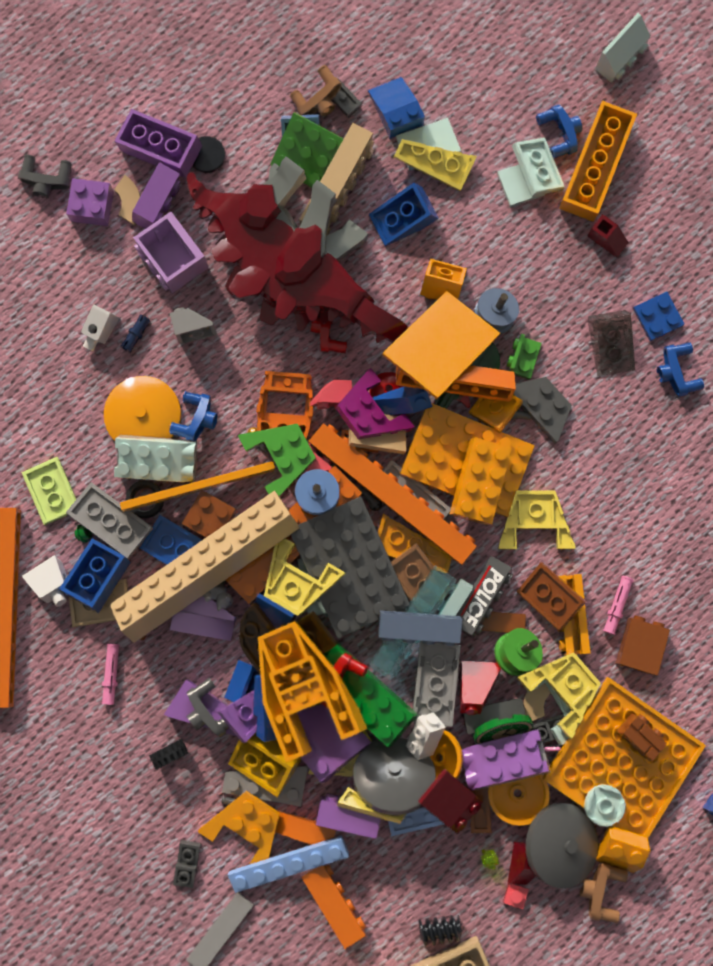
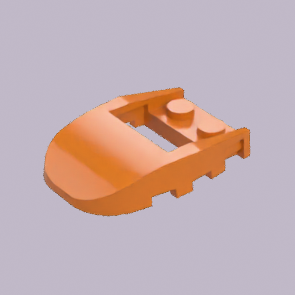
[256,371,313,444]

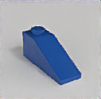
[372,386,432,415]

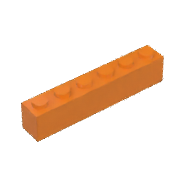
[396,365,516,402]

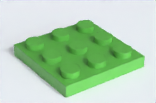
[270,112,344,187]

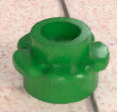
[75,524,92,543]

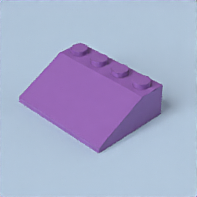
[297,705,371,783]

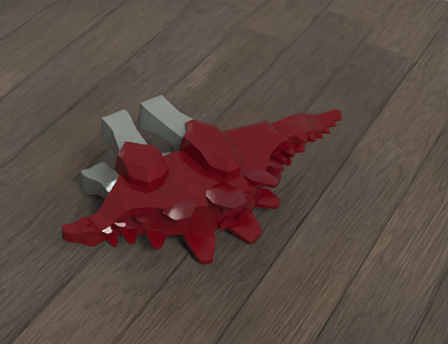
[187,156,409,343]

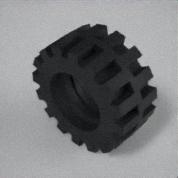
[149,739,189,770]

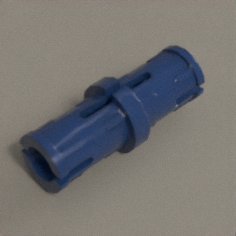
[120,314,151,353]

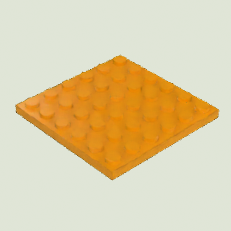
[542,677,706,838]

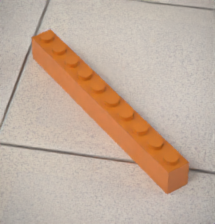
[308,423,477,566]
[0,508,21,708]

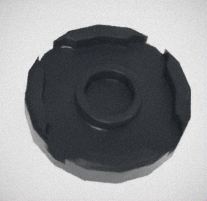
[192,136,225,173]

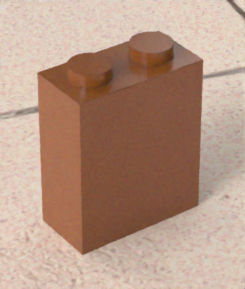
[615,615,670,676]

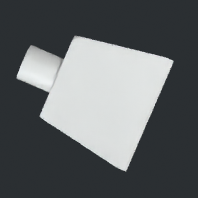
[81,304,120,351]
[22,555,67,607]

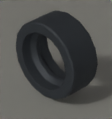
[125,480,164,518]

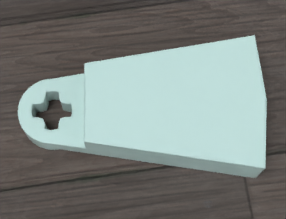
[438,578,473,616]

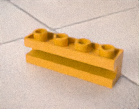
[558,574,590,655]

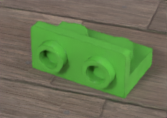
[506,333,542,380]

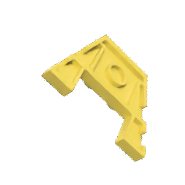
[498,490,575,550]
[517,653,601,739]

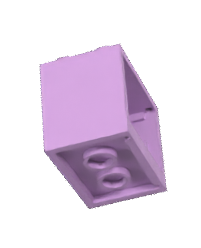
[133,212,209,293]

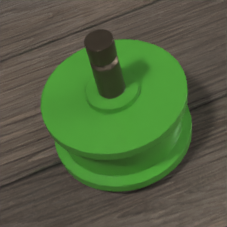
[494,628,543,676]

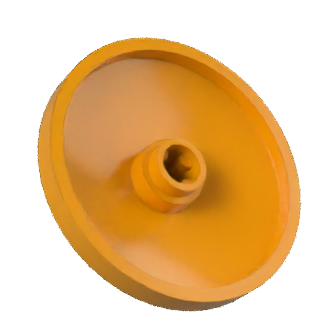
[104,376,181,441]

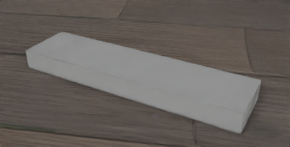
[186,892,254,966]

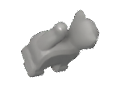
[203,580,233,611]

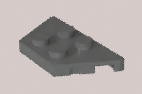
[513,377,572,444]

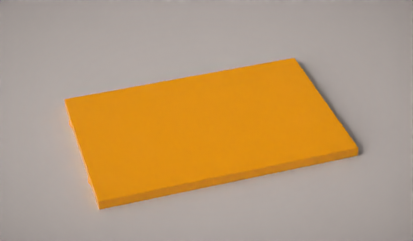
[382,291,500,399]

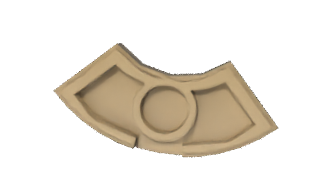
[114,175,140,226]
[523,683,551,721]

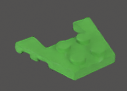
[238,424,317,497]

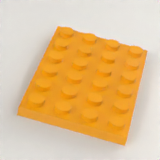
[400,403,535,517]

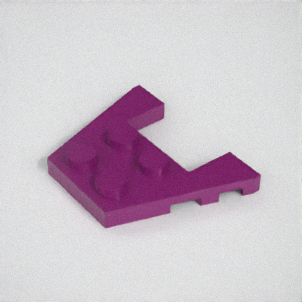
[335,368,415,439]

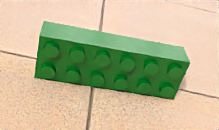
[323,641,419,747]

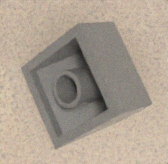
[170,308,217,345]

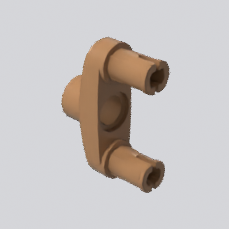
[290,65,342,116]
[580,862,628,923]

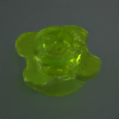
[481,849,499,870]

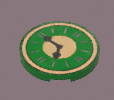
[473,714,534,744]

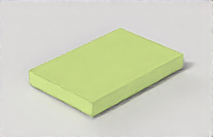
[22,457,76,525]

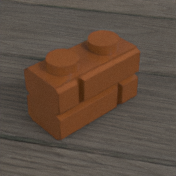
[616,714,667,761]

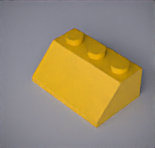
[228,731,301,797]

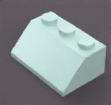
[595,13,650,83]

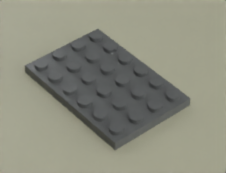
[291,496,410,639]

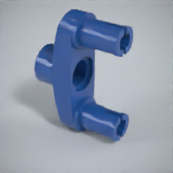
[536,104,583,159]
[656,342,704,397]
[169,391,218,441]

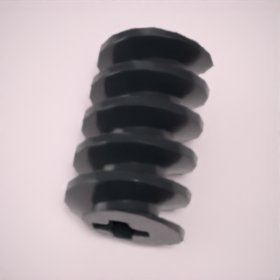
[418,914,462,946]

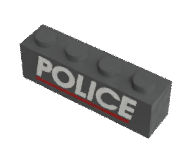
[456,556,513,639]

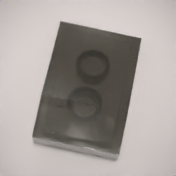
[588,310,635,376]

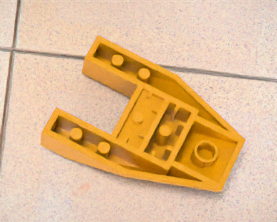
[258,621,367,762]

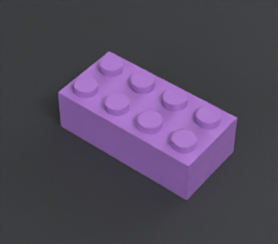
[115,109,202,178]

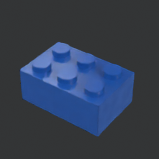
[59,538,131,613]

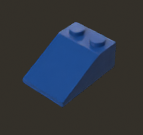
[368,77,425,139]
[369,183,439,246]
[255,593,297,629]

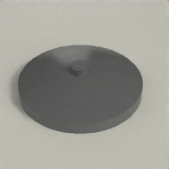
[353,738,436,815]
[526,803,598,889]

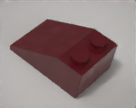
[418,769,483,834]

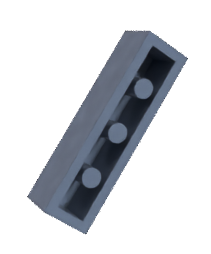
[378,610,462,646]

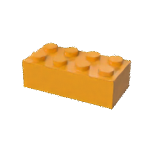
[449,437,512,525]

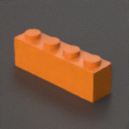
[301,864,367,949]

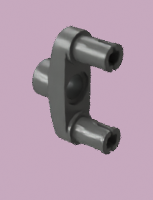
[18,154,72,198]
[186,678,230,737]

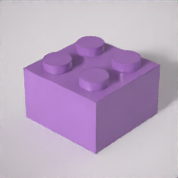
[66,178,114,226]

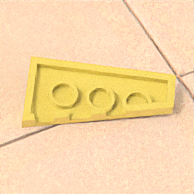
[393,139,477,191]

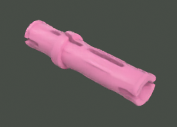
[603,576,634,635]
[102,644,120,705]

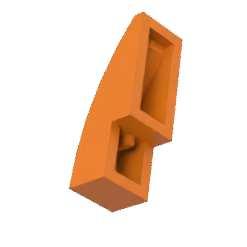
[276,810,336,845]

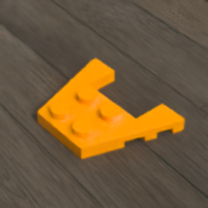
[198,790,280,865]

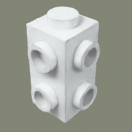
[406,713,446,760]

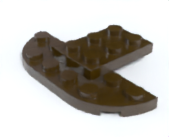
[239,602,337,707]

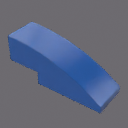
[253,675,277,742]

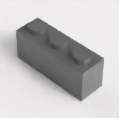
[462,698,525,737]

